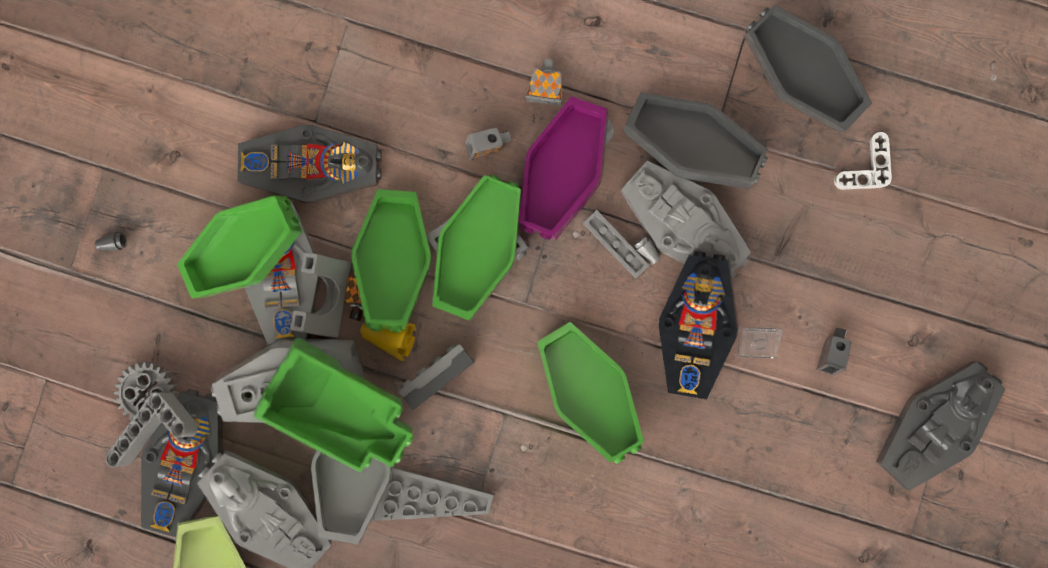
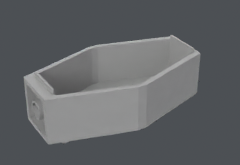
[211,338,365,423]

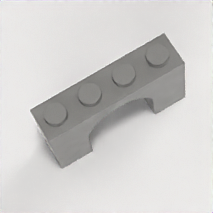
[290,253,352,338]

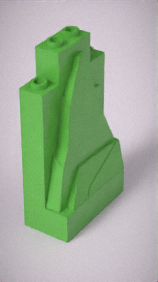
[253,337,414,473]

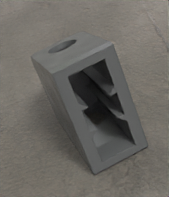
[816,328,851,375]

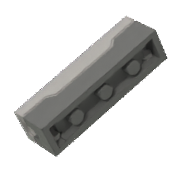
[399,343,474,410]

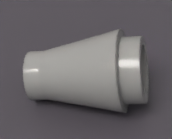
[634,236,661,265]

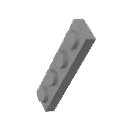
[583,210,650,279]

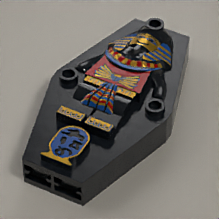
[659,251,739,400]

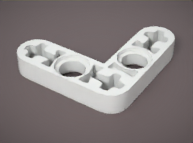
[834,132,892,190]

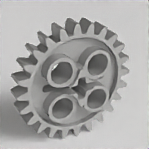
[114,361,178,420]

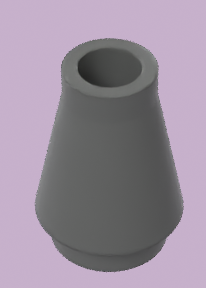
[95,232,127,251]

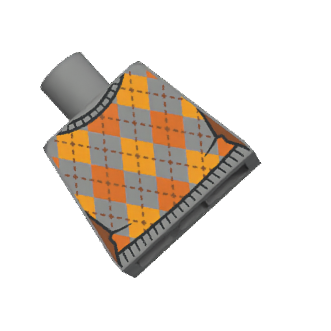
[526,59,562,106]
[465,128,511,161]

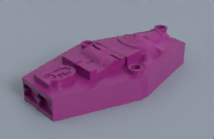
[519,96,609,240]

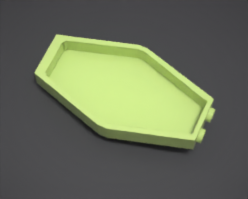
[173,514,246,568]

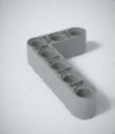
[106,392,198,467]

